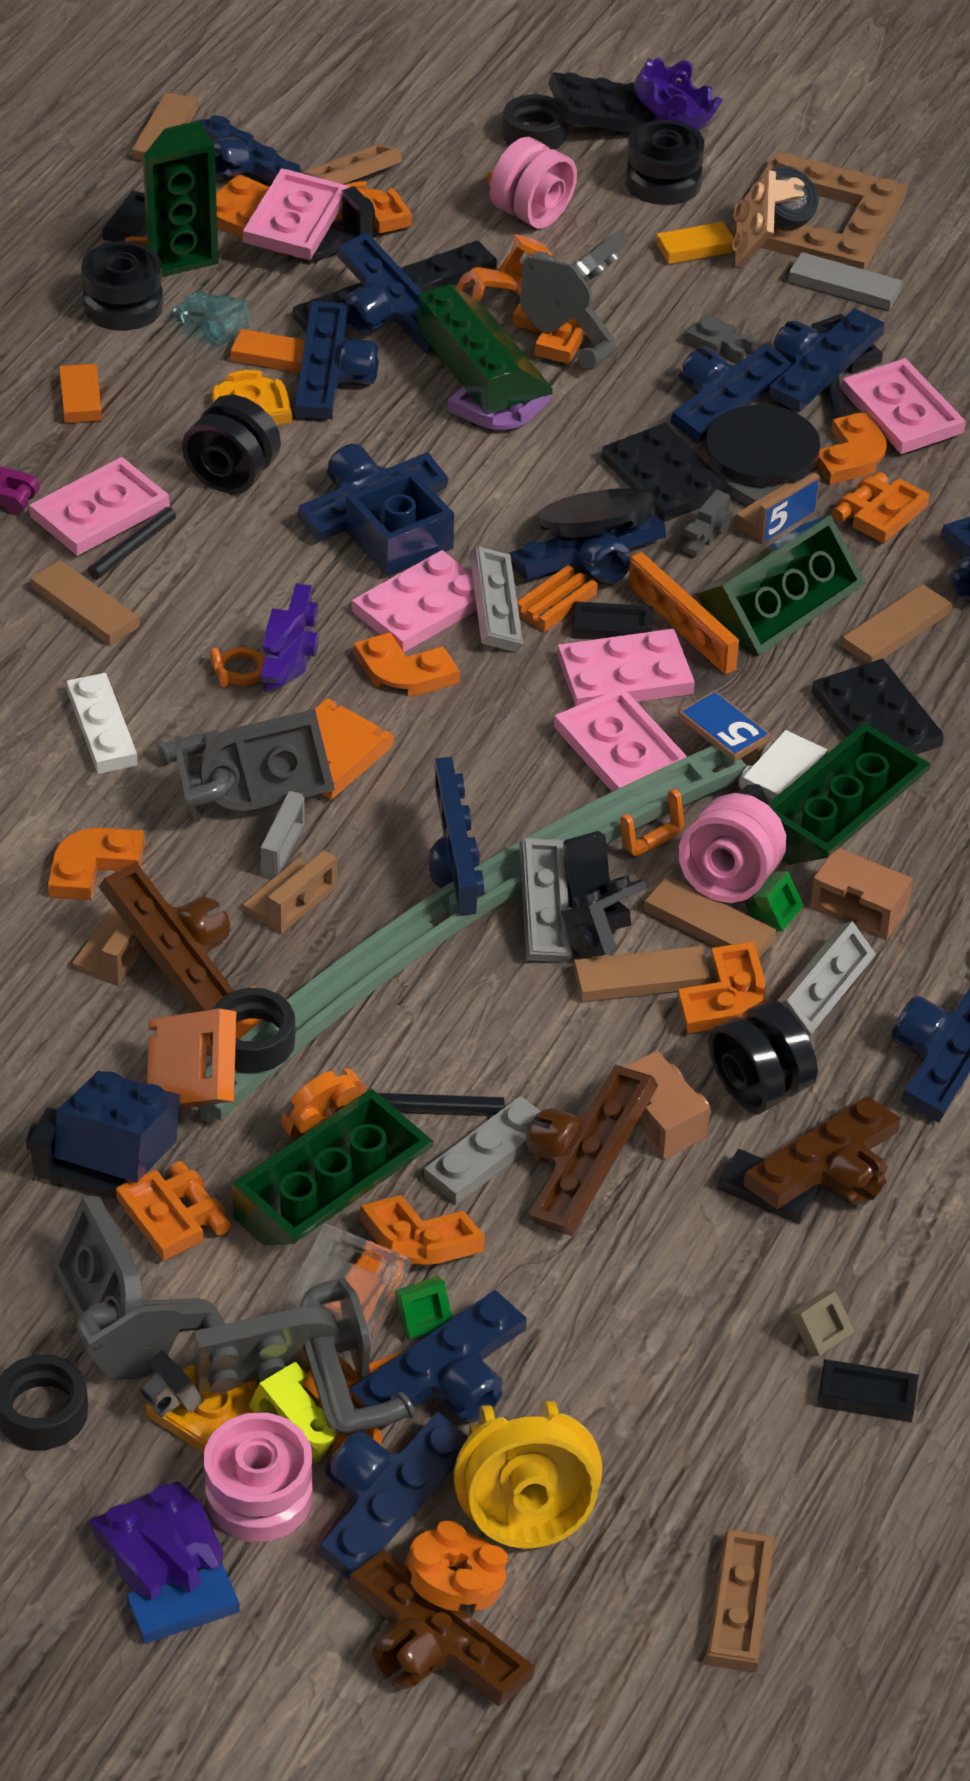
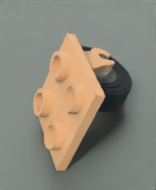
[732,166,819,268]

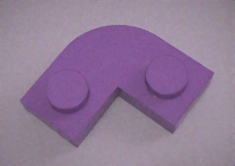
[448,387,552,430]

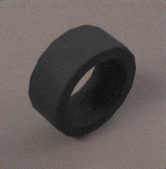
[502,94,568,150]
[210,987,296,1073]
[0,1355,88,1450]

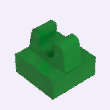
[745,871,804,931]
[395,1276,452,1339]

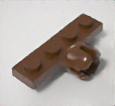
[98,862,234,1012]
[526,1065,658,1236]
[744,1096,901,1209]
[348,1550,535,1707]

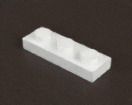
[67,673,138,774]

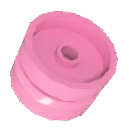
[490,137,577,229]
[679,793,786,903]
[204,1413,313,1542]

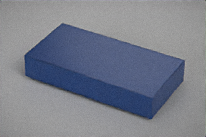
[127,1563,240,1644]

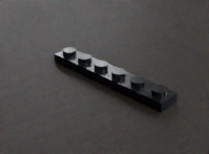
[293,240,497,333]

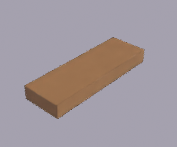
[132,92,198,162]
[302,144,402,184]
[30,560,140,646]
[841,584,952,664]
[644,876,776,958]
[574,946,711,1002]
[706,1529,775,1673]

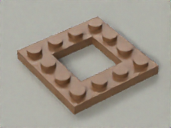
[729,152,908,270]

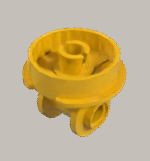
[454,1400,602,1549]

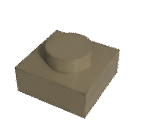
[790,1290,855,1356]

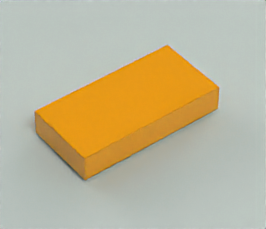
[656,221,735,264]

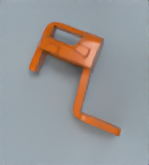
[457,234,552,302]

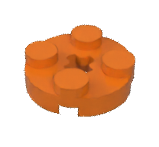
[281,1068,367,1142]
[405,1520,508,1611]

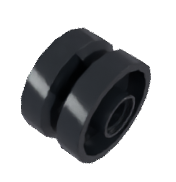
[626,120,705,205]
[81,241,164,331]
[181,394,281,495]
[708,999,818,1115]

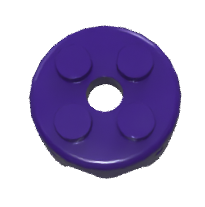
[634,58,723,130]

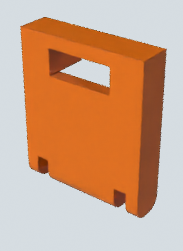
[315,698,394,800]
[147,1008,236,1109]

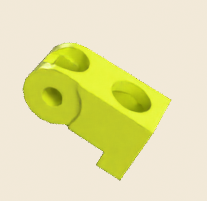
[248,1361,337,1464]

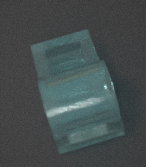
[173,291,251,346]

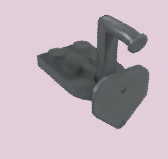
[520,230,628,370]
[157,709,335,823]
[52,1196,225,1380]
[194,1278,415,1434]

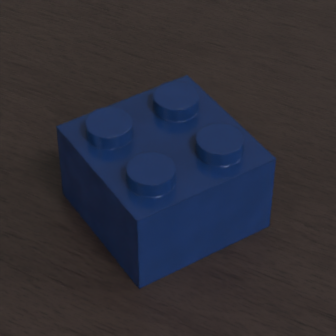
[346,470,454,576]
[54,1071,180,1183]

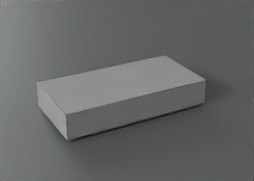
[260,791,305,880]

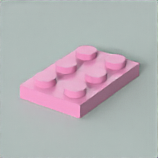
[243,168,348,260]
[841,358,966,454]
[29,457,170,556]
[352,550,477,652]
[557,629,695,707]
[554,687,687,792]

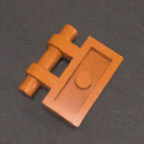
[831,472,930,544]
[116,1161,231,1261]

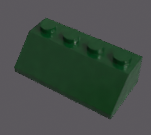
[143,120,219,277]
[417,284,553,415]
[696,515,866,657]
[767,722,931,865]
[232,1088,433,1246]

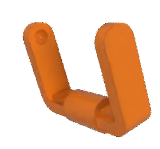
[620,788,684,856]

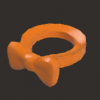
[210,647,265,688]

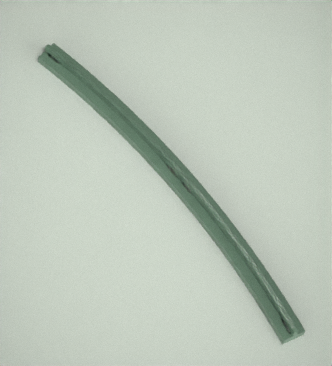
[198,746,747,1123]

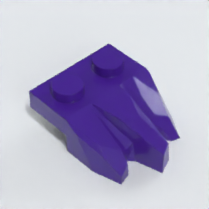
[261,584,319,692]
[90,1481,223,1600]

